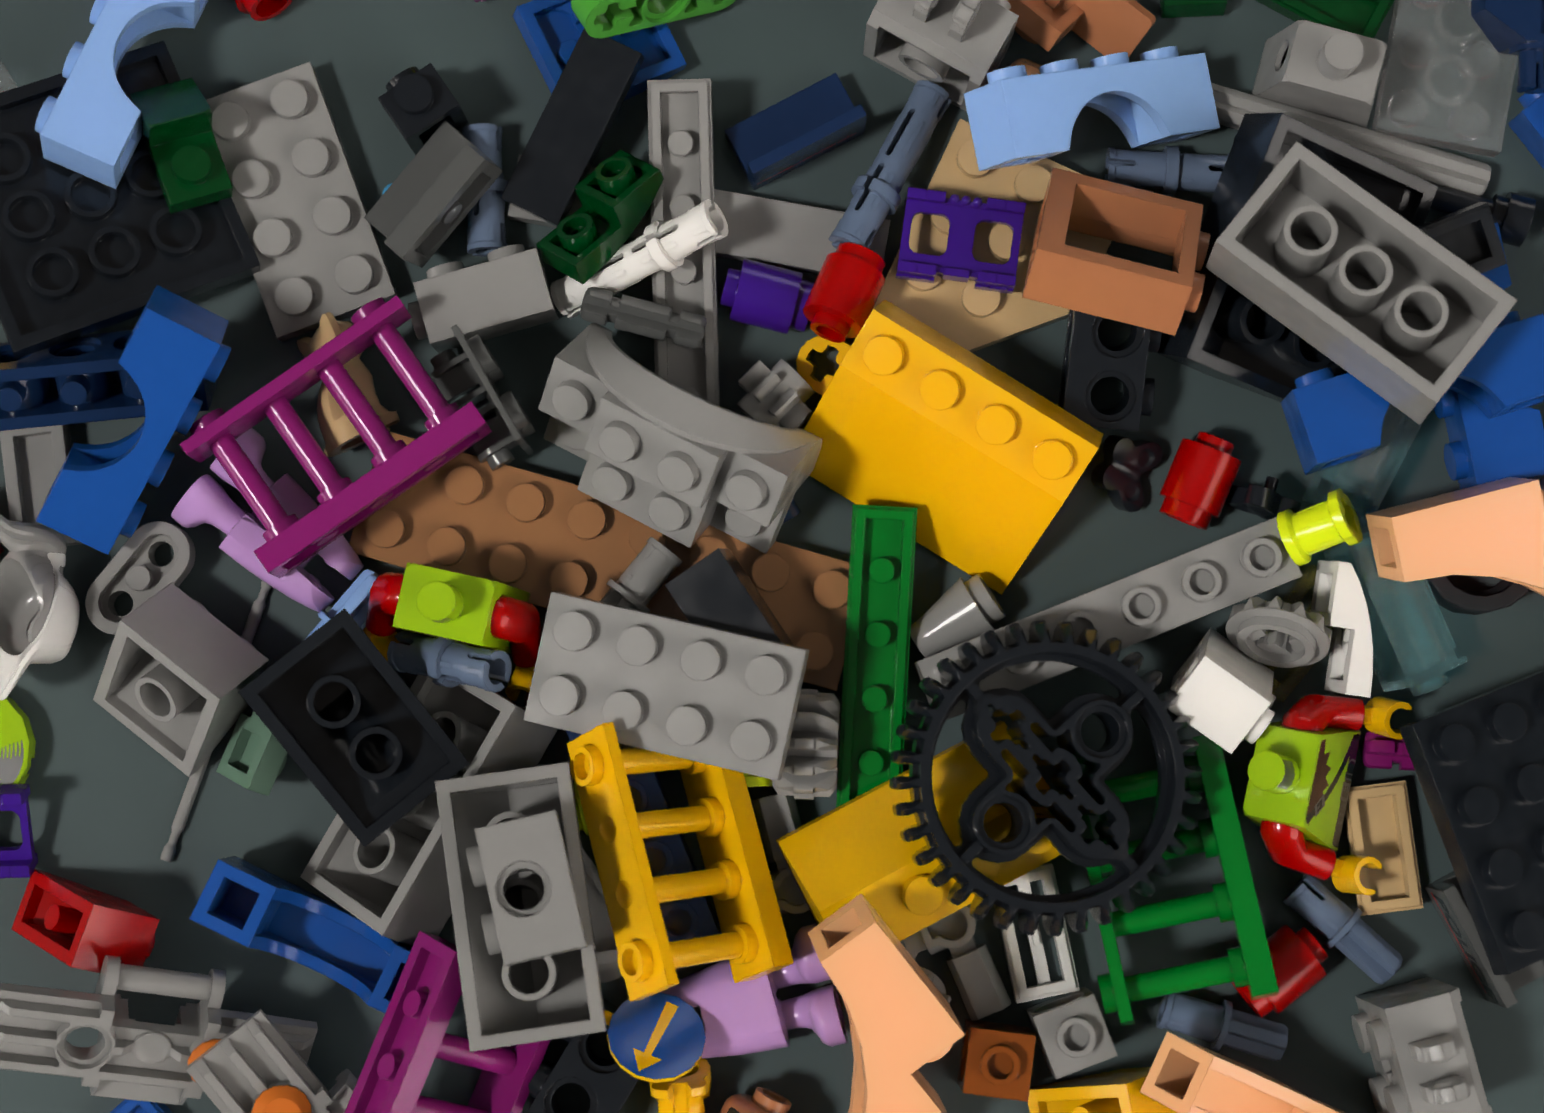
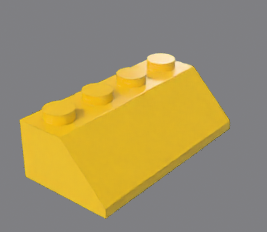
[776,721,1061,941]

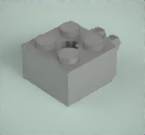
[863,0,1019,112]
[1351,977,1493,1113]

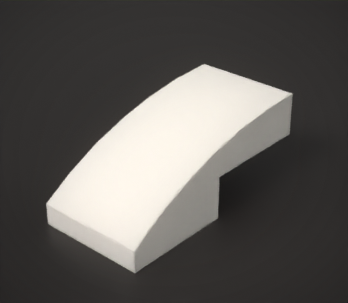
[1310,560,1373,698]

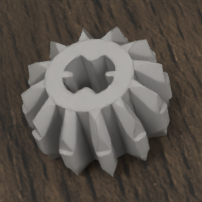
[772,689,840,800]

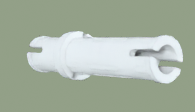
[550,199,729,319]

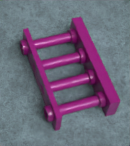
[179,295,492,578]
[345,930,550,1113]

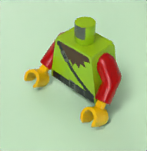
[363,562,542,701]
[1243,694,1412,895]

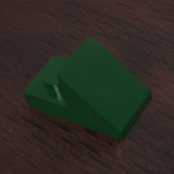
[130,78,233,214]

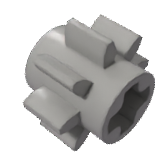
[736,359,815,429]

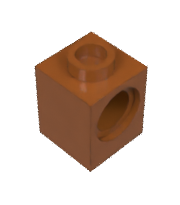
[957,1019,1036,1102]

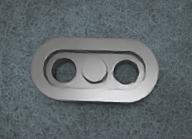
[85,521,196,635]

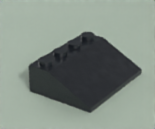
[1157,113,1438,402]

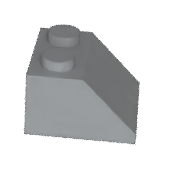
[93,582,269,777]

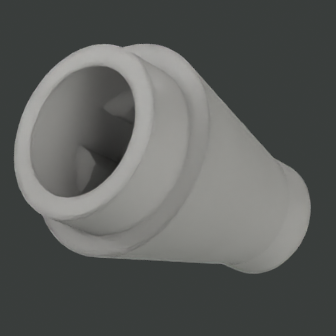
[910,574,1006,658]

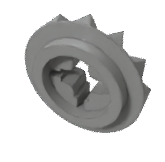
[1225,596,1332,668]

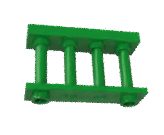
[1077,735,1279,1026]

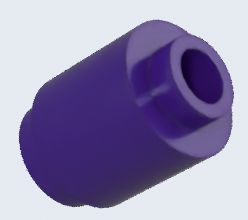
[720,258,814,334]

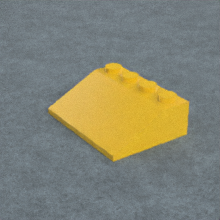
[804,299,1104,595]

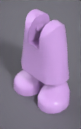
[171,428,364,613]
[661,923,848,1059]

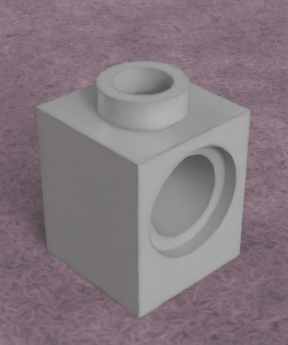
[1025,986,1118,1079]

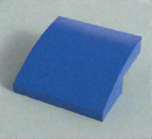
[513,0,687,101]

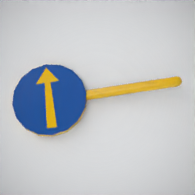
[604,992,706,1083]

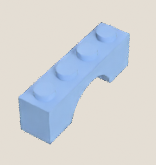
[35,0,208,189]
[964,46,1220,171]

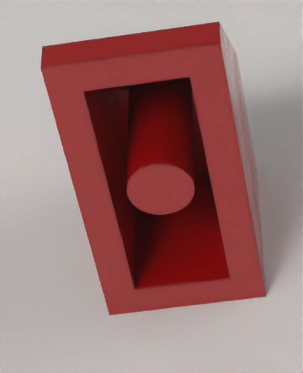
[11,869,160,973]

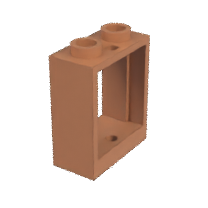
[1022,167,1210,336]

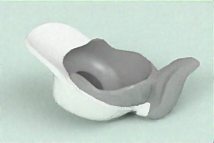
[0,514,80,701]

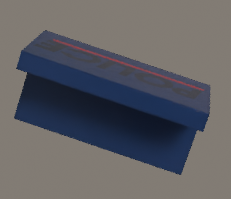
[725,73,867,190]

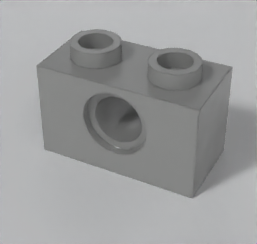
[466,810,588,966]

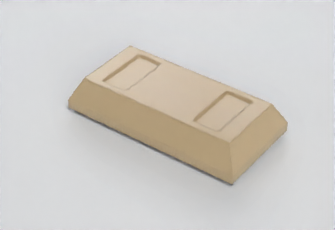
[1345,780,1424,916]

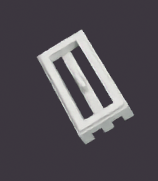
[995,863,1080,1004]

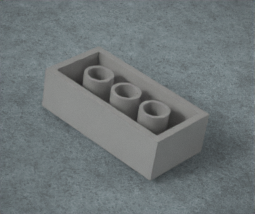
[1205,141,1518,425]

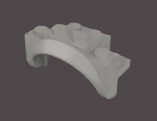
[538,323,822,554]

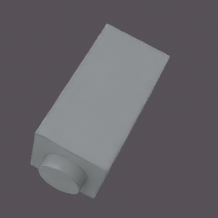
[408,244,559,353]

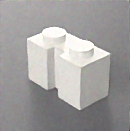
[1167,628,1276,754]

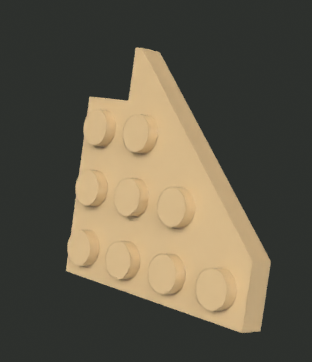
[873,119,1111,353]

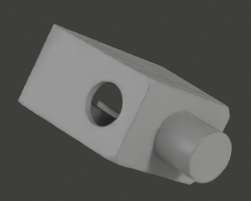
[1251,20,1387,128]

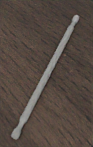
[160,581,272,863]

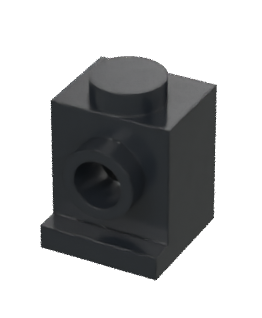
[378,63,468,155]

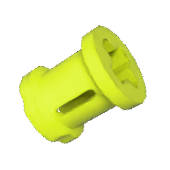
[1277,488,1363,566]

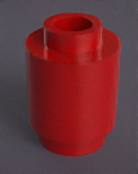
[803,242,885,343]
[1159,431,1242,531]
[1231,925,1328,1019]

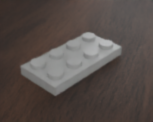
[206,62,399,342]
[523,592,810,781]

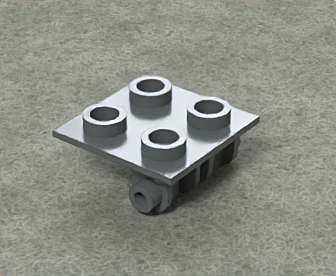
[430,324,536,471]

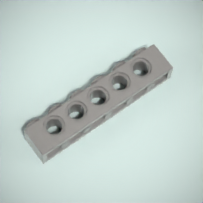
[913,517,1302,720]

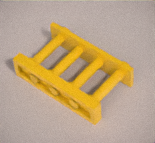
[567,722,794,1002]

